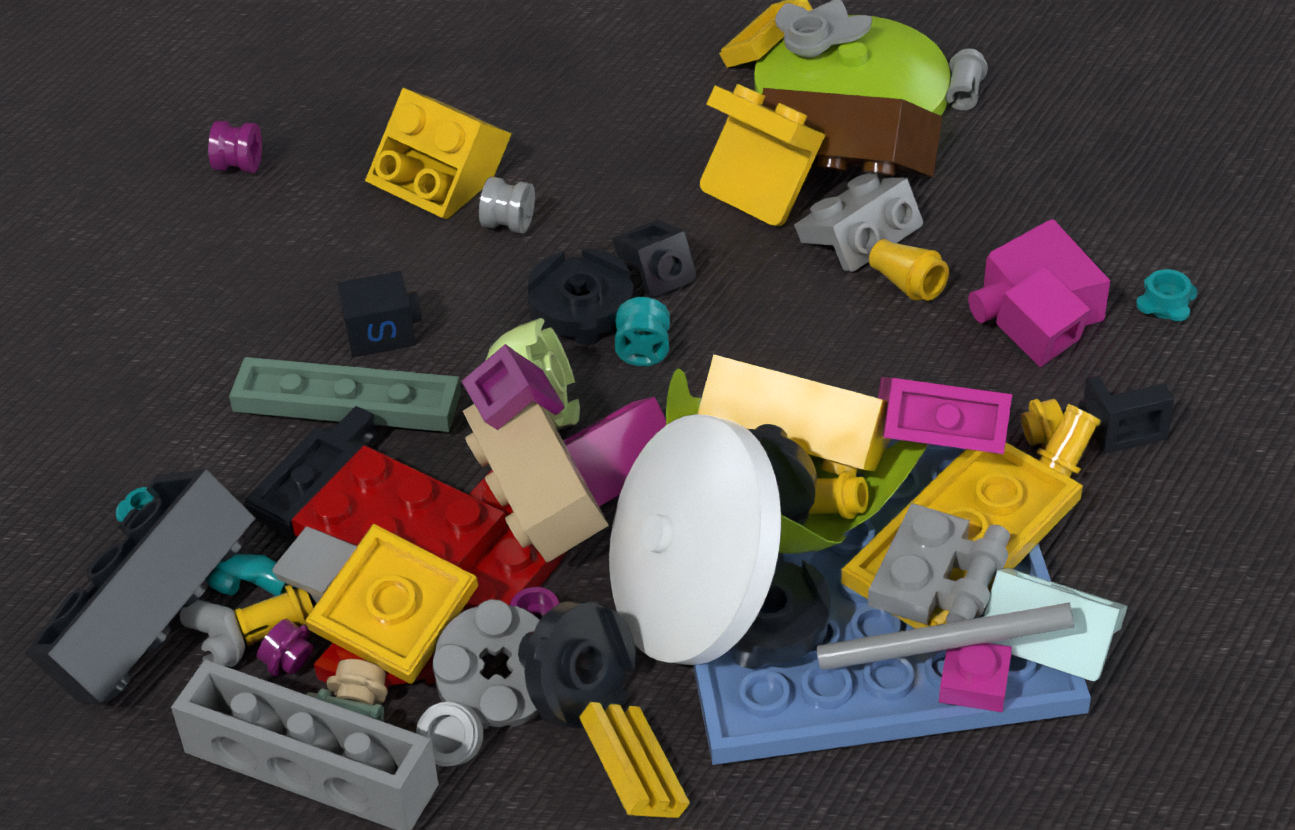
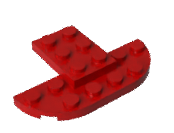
[292,445,567,693]

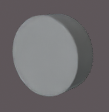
[416,702,483,766]

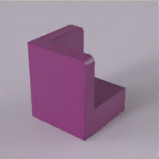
[462,344,565,430]

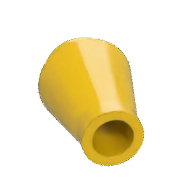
[869,239,949,301]

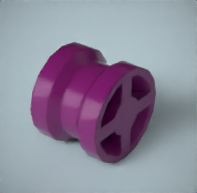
[208,120,262,173]

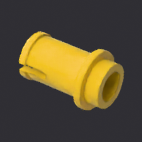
[1037,404,1101,478]
[809,471,869,519]
[235,585,314,647]

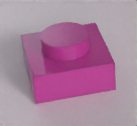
[939,643,1012,713]

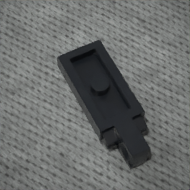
[244,406,378,539]

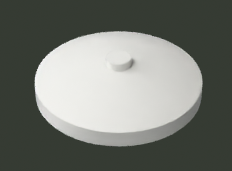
[609,414,781,665]

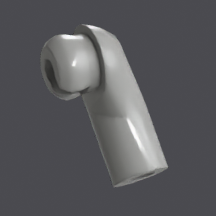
[180,599,245,667]

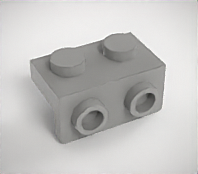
[794,173,923,272]

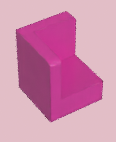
[996,267,1091,367]

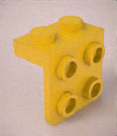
[700,84,825,226]

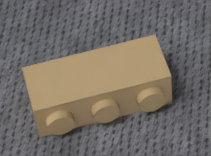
[463,401,609,563]

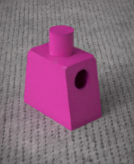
[968,219,1110,325]

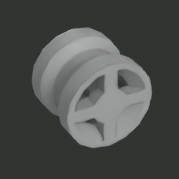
[479,177,535,234]

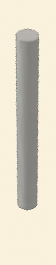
[817,602,1075,671]

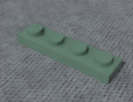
[229,357,461,432]

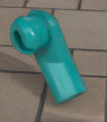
[208,554,297,596]

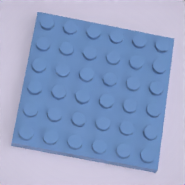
[693,439,1091,765]

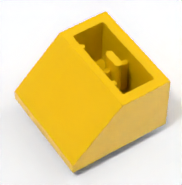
[365,88,512,219]

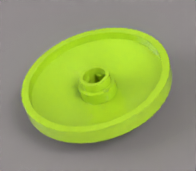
[754,15,950,116]

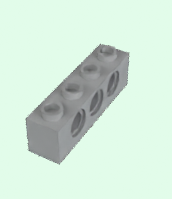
[171,660,439,830]

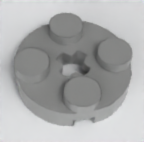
[433,599,540,729]

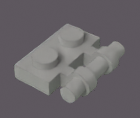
[868,503,1010,625]

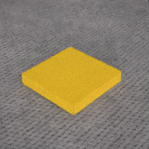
[305,524,478,685]

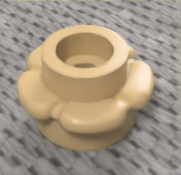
[327,659,388,705]

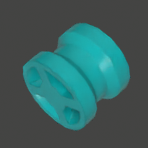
[615,297,670,366]

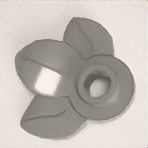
[775,0,872,58]

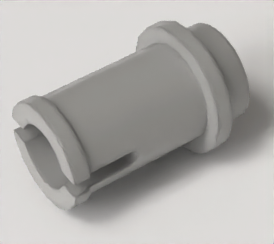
[946,49,988,110]

